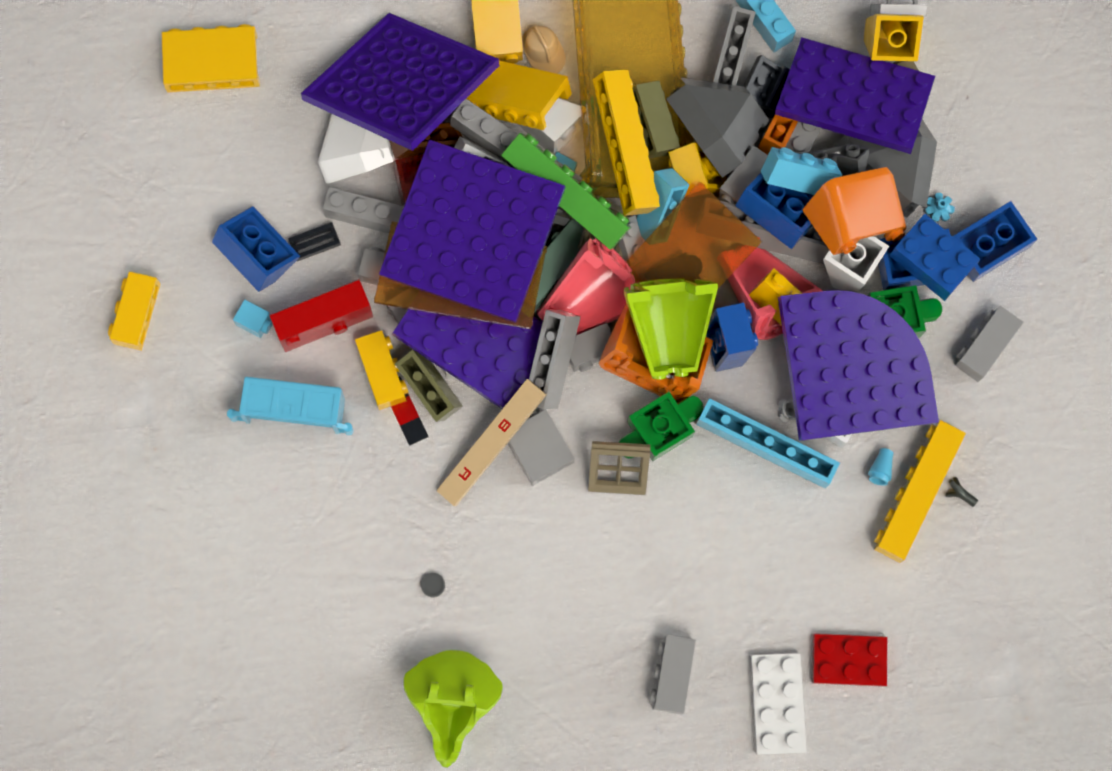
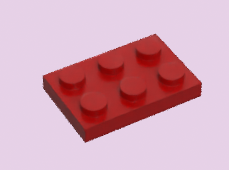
[812,634,888,687]

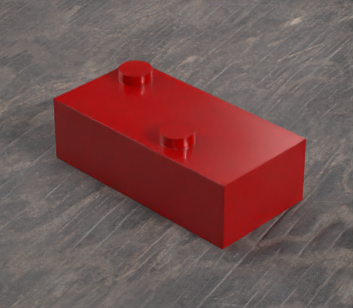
[269,279,373,353]

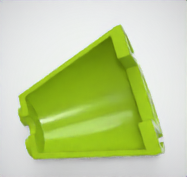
[624,279,718,379]

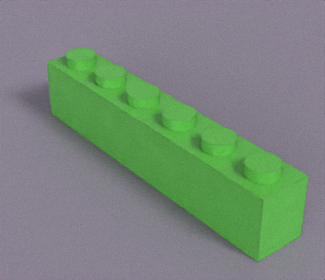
[501,133,632,250]

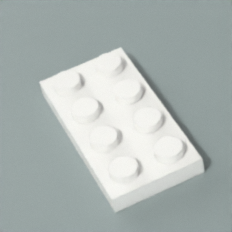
[751,653,807,755]

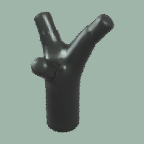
[946,477,978,507]

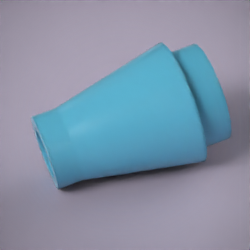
[868,448,894,486]

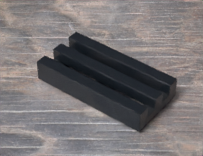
[288,222,341,262]

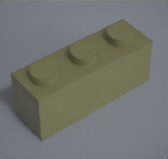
[632,81,680,159]
[395,350,463,422]

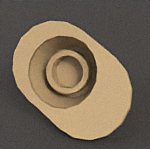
[522,25,566,74]

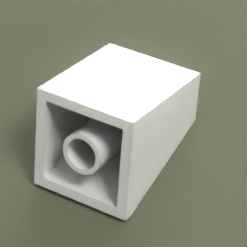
[517,98,587,155]
[823,236,889,293]

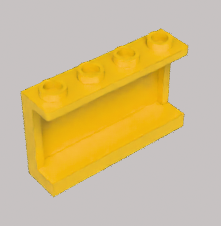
[162,24,260,93]
[466,61,572,130]

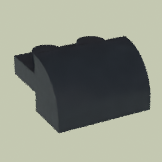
[743,55,790,118]

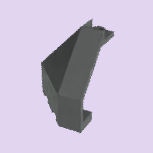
[666,78,769,178]
[834,119,937,217]

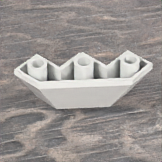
[318,114,397,184]

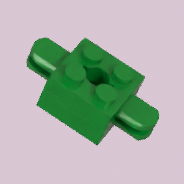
[868,285,942,338]
[619,392,703,462]

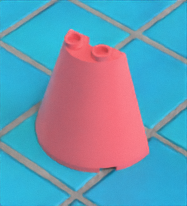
[537,238,640,335]
[717,245,822,340]

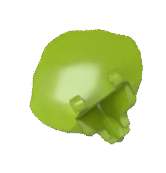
[403,650,503,768]

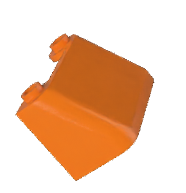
[803,167,907,255]
[599,303,713,402]

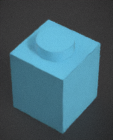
[233,300,273,338]

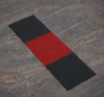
[391,376,429,446]

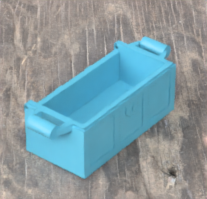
[227,377,354,436]

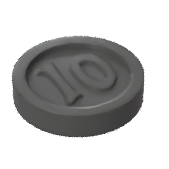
[421,573,445,598]

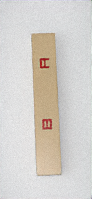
[436,379,547,506]

